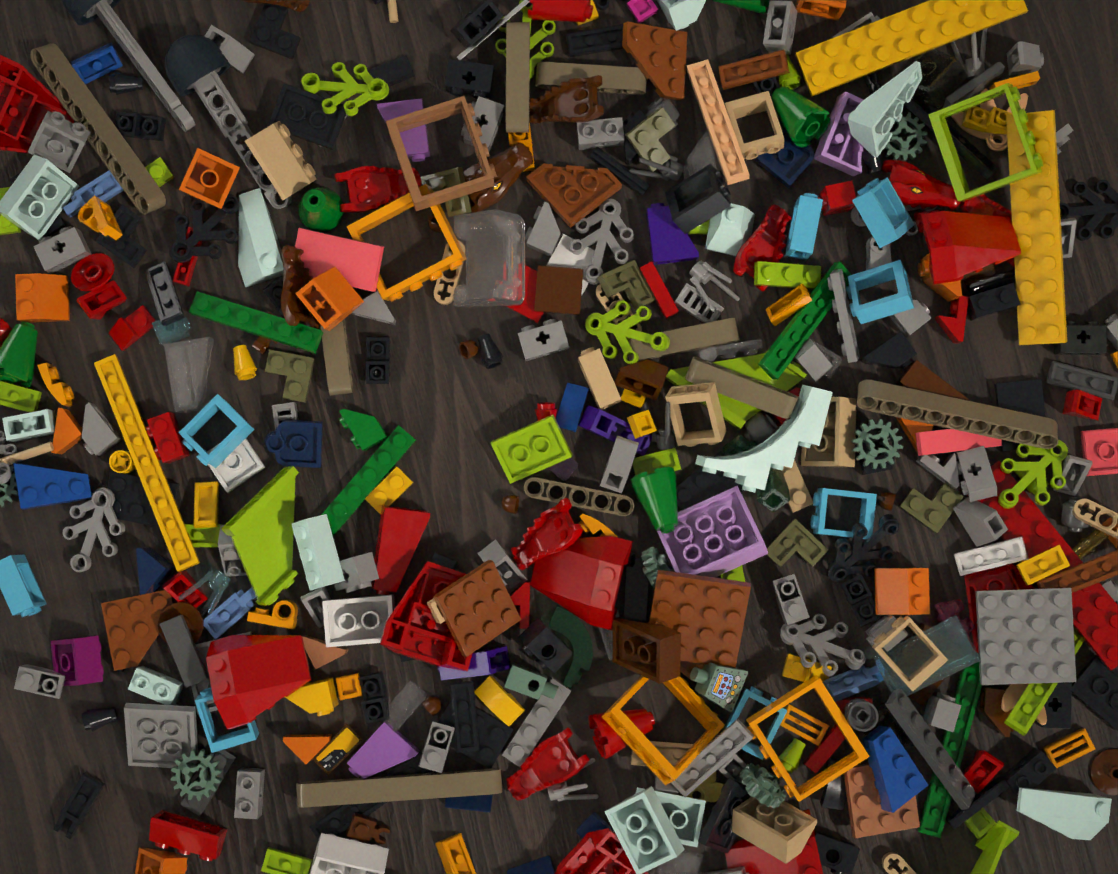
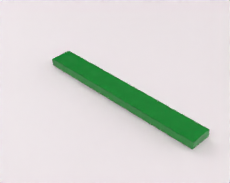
[917,654,982,838]

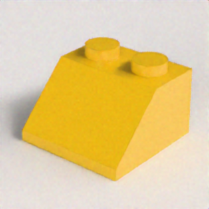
[285,677,339,716]

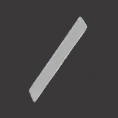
[457,0,529,60]

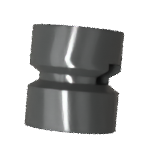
[843,698,879,732]

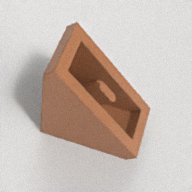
[302,635,348,670]

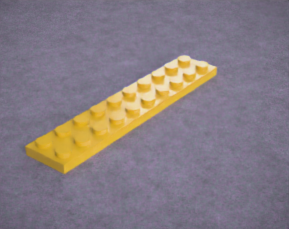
[795,0,1028,97]
[1006,110,1067,345]

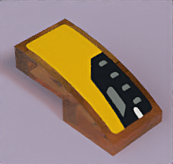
[312,724,363,775]

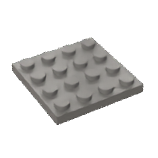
[975,588,1076,685]

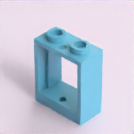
[852,177,915,248]
[784,193,823,260]
[846,260,914,324]
[179,394,255,468]
[810,488,877,539]
[0,554,47,617]
[721,686,787,760]
[195,688,259,753]

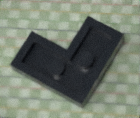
[250,4,301,60]
[96,204,147,268]

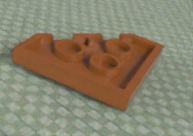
[622,21,687,101]
[526,163,622,228]
[101,590,173,671]

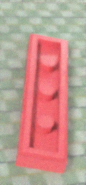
[915,429,1002,456]

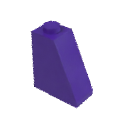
[646,203,699,265]
[437,646,510,680]

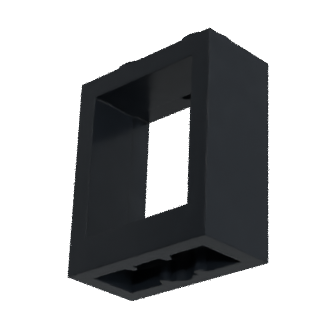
[665,163,731,234]

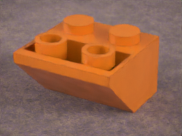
[295,266,365,331]

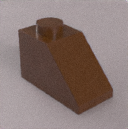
[614,359,669,400]

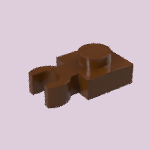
[346,812,390,844]

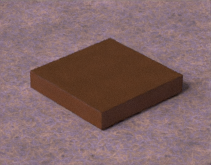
[534,265,583,315]

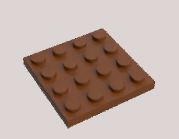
[649,570,751,668]

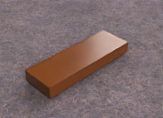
[718,49,790,90]

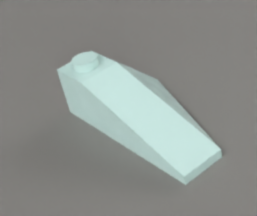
[848,61,922,158]
[238,188,283,287]
[1016,787,1112,840]

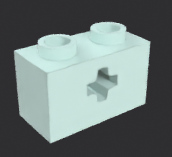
[2,409,56,442]
[128,666,184,705]

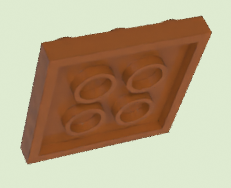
[433,560,521,657]

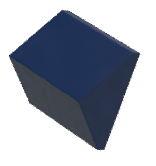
[136,547,176,595]

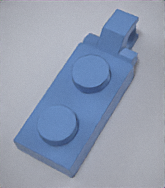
[63,170,124,218]
[203,587,256,640]
[823,664,887,702]

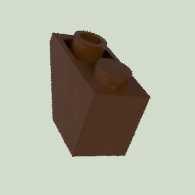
[979,686,1014,737]

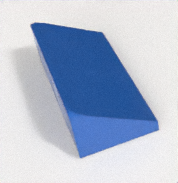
[71,42,123,84]
[556,382,589,433]

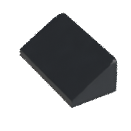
[368,55,415,87]

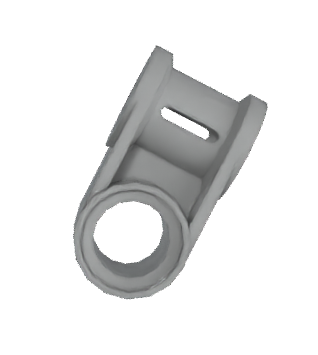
[866,236,892,270]

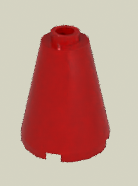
[528,0,593,22]
[588,708,655,759]

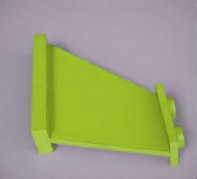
[665,349,807,430]
[221,466,299,606]
[970,820,1019,874]

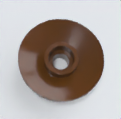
[158,602,204,644]
[1090,749,1118,795]

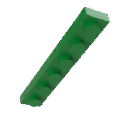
[758,262,852,379]
[189,291,323,354]
[321,425,416,537]

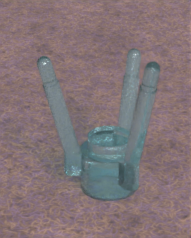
[179,569,231,617]

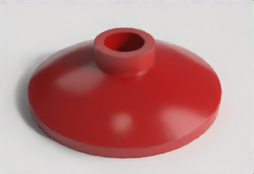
[71,253,115,291]

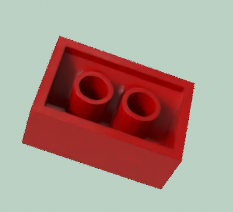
[149,810,228,861]

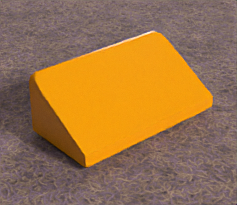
[435,833,476,874]

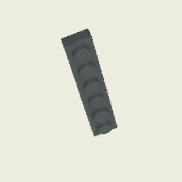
[885,688,976,810]

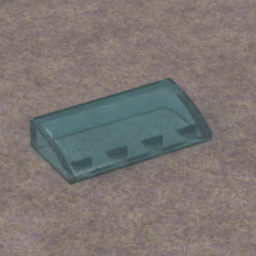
[873,615,980,696]

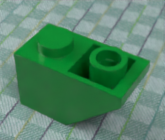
[339,409,388,451]

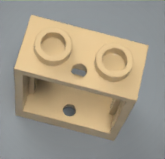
[725,91,784,160]
[578,347,621,410]
[665,382,727,447]
[872,616,948,691]

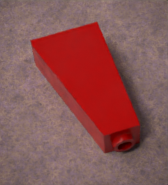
[371,505,431,595]

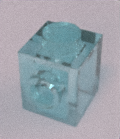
[152,316,191,346]

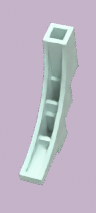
[695,385,833,493]

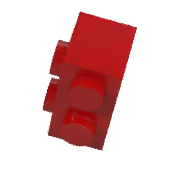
[146,412,190,464]

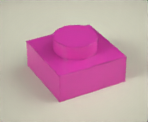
[627,0,658,23]

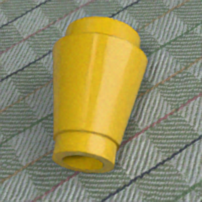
[233,345,257,380]

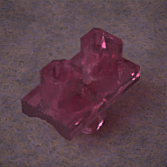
[934,599,975,643]

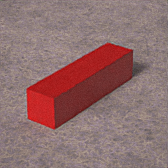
[173,227,202,287]
[639,261,679,319]
[803,724,853,774]

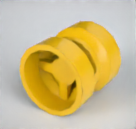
[109,450,136,474]

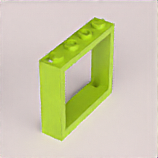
[928,83,1043,202]

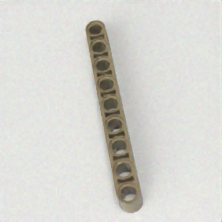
[30,43,166,214]
[857,380,1058,449]
[296,768,502,808]

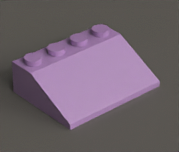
[657,486,768,578]

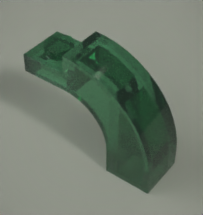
[723,434,790,513]
[548,605,593,688]

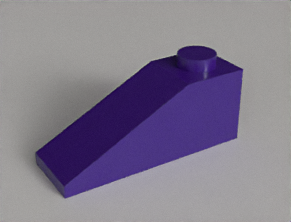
[578,405,652,456]

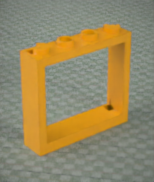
[347,184,467,302]
[601,675,725,785]
[746,675,870,802]

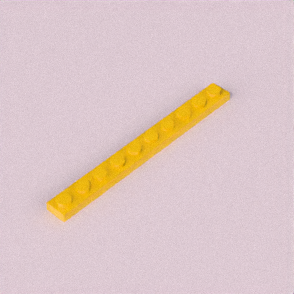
[94,354,200,572]

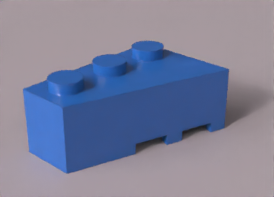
[13,463,92,510]
[862,725,928,813]

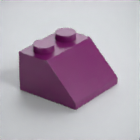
[51,636,104,686]

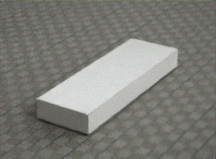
[954,536,1029,576]

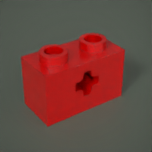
[818,181,856,216]

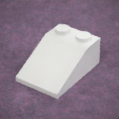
[322,594,395,647]

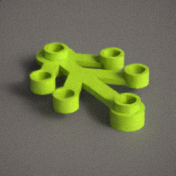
[495,0,556,80]
[301,62,389,116]
[585,300,670,364]
[998,440,1068,509]

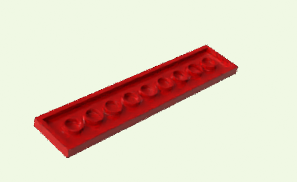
[967,461,1118,671]

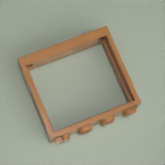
[386,96,497,211]

